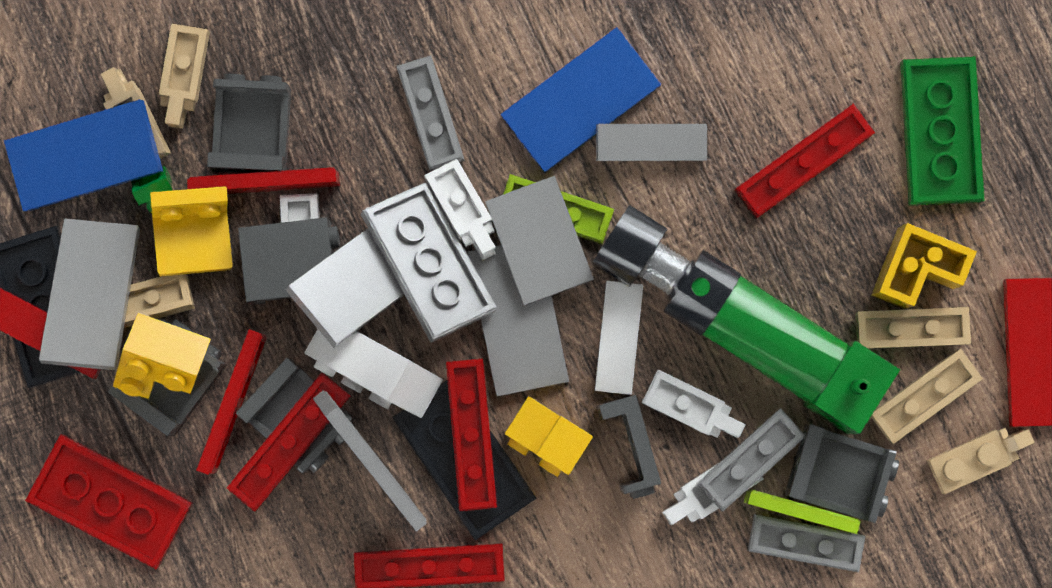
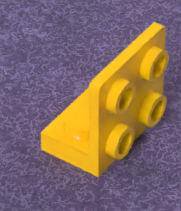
[150,187,233,276]

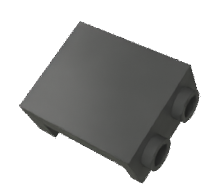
[207,74,291,173]
[238,217,340,305]
[108,319,227,436]
[236,358,356,474]
[596,395,661,499]
[784,424,899,523]

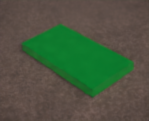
[900,56,985,206]

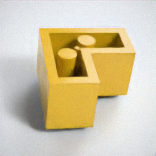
[871,223,977,309]
[113,313,211,399]
[505,396,593,477]

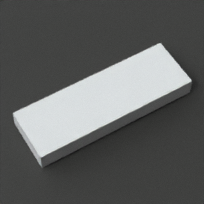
[594,281,643,395]

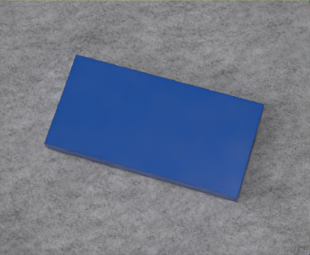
[501,27,661,174]
[4,99,164,212]

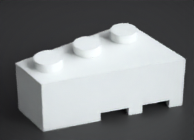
[304,329,443,418]

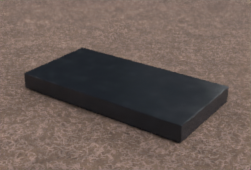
[0,226,81,388]
[392,380,537,541]

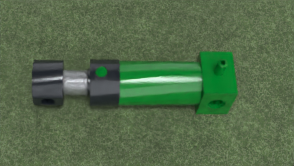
[593,205,901,434]

